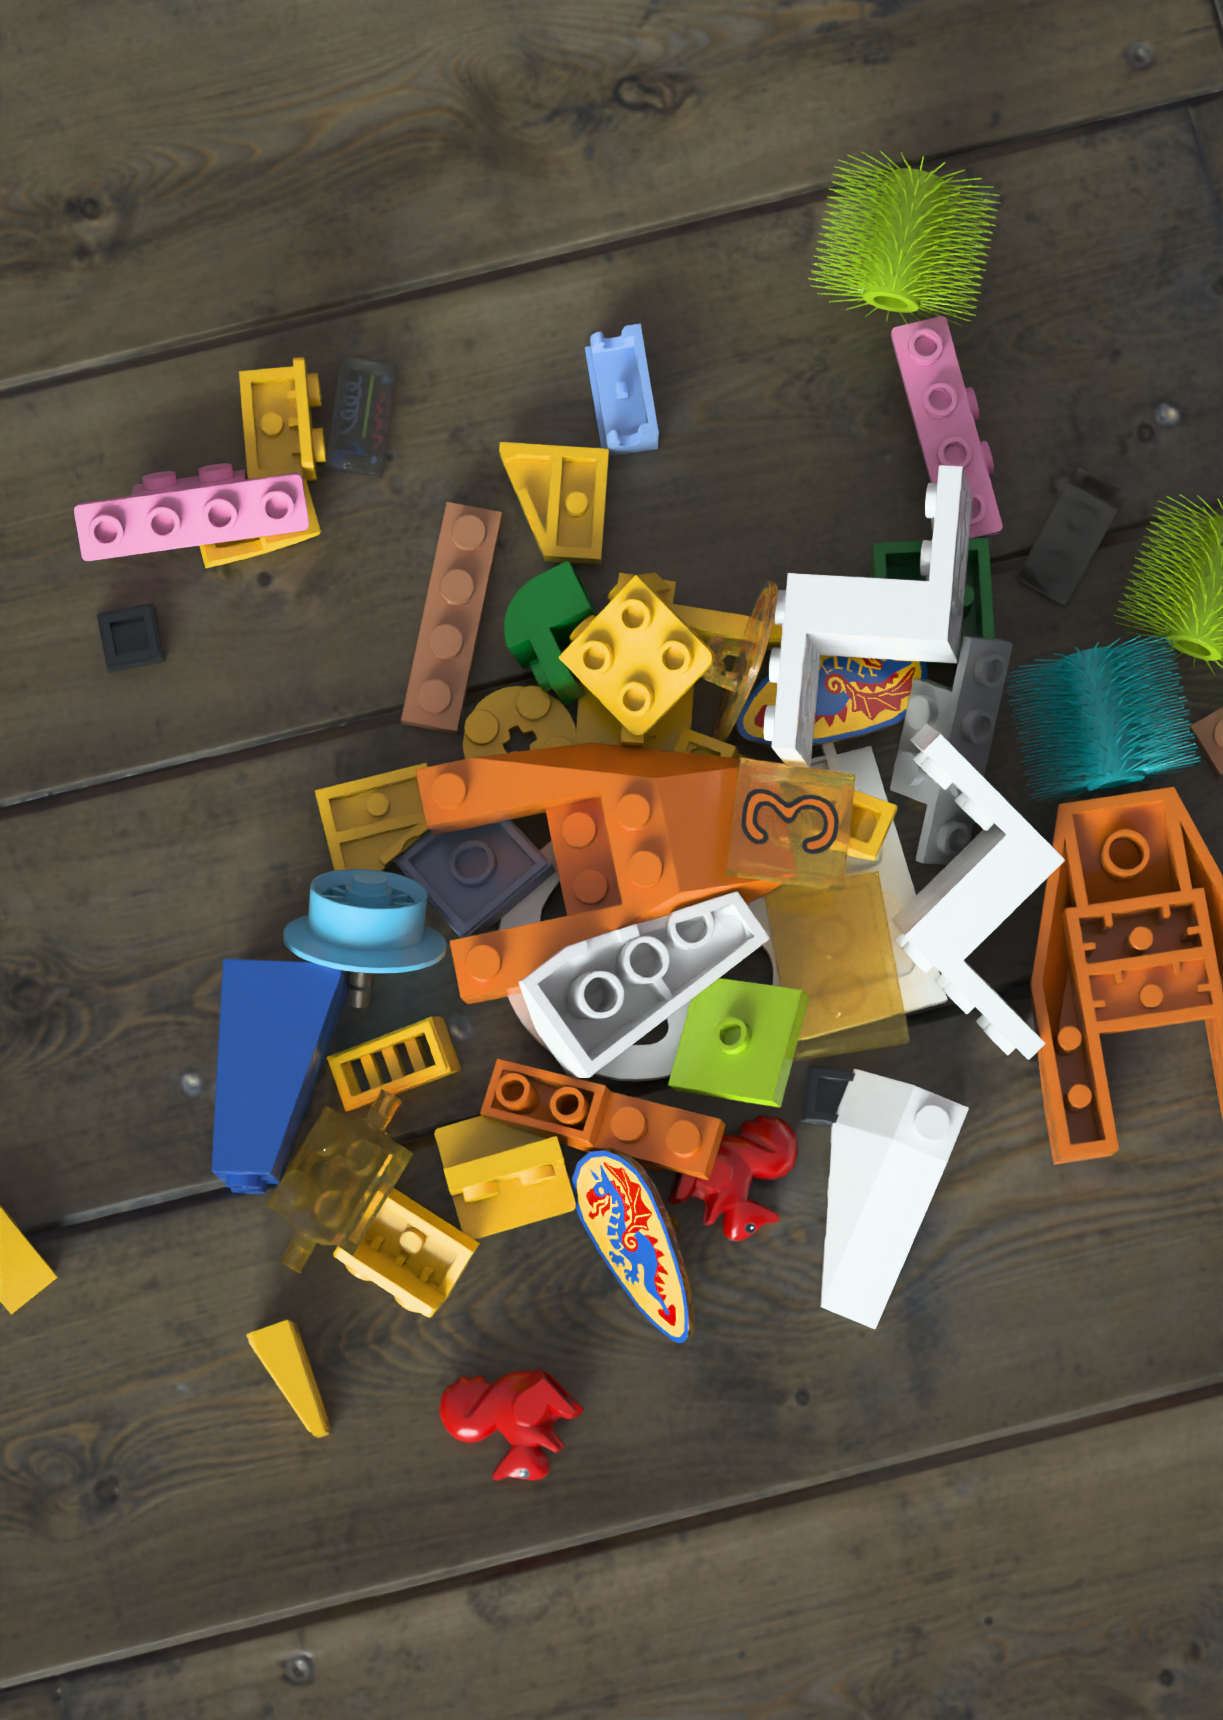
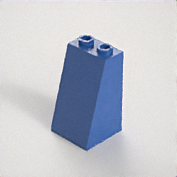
[211,959,349,1194]

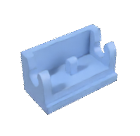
[585,323,659,457]

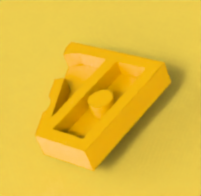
[499,442,609,565]
[315,763,429,871]

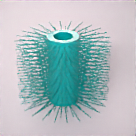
[1005,635,1201,802]

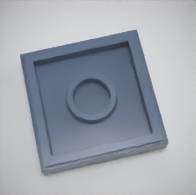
[393,820,556,938]

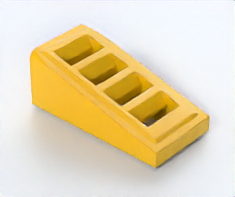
[327,1016,461,1112]
[246,1320,332,1438]

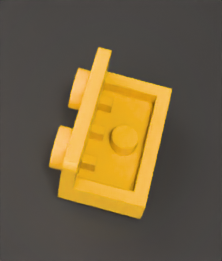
[239,357,326,481]
[333,1181,480,1317]

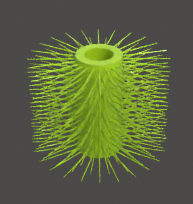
[808,151,1001,326]
[1113,494,1223,675]

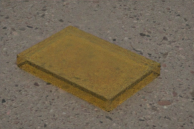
[764,871,910,1062]

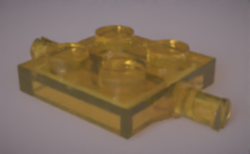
[266,1089,413,1274]

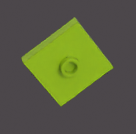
[668,978,810,1107]

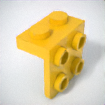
[558,573,715,735]

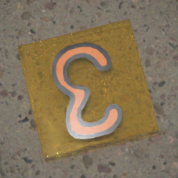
[725,758,856,892]

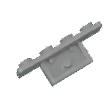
[890,636,1013,865]

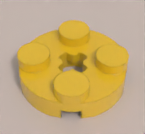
[463,685,577,759]

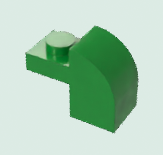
[504,560,598,705]

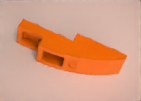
[480,1059,726,1180]

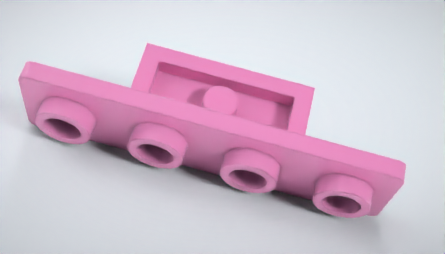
[891,316,1003,538]
[74,463,309,561]

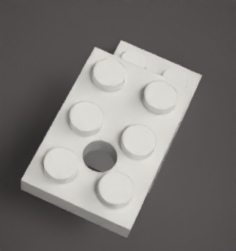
[764,465,973,769]
[892,724,1065,1060]

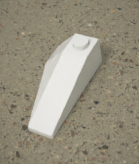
[518,891,770,1078]
[820,1069,969,1329]

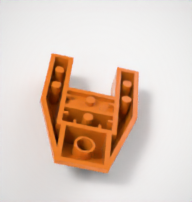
[415,742,797,1005]
[1030,787,1223,1165]

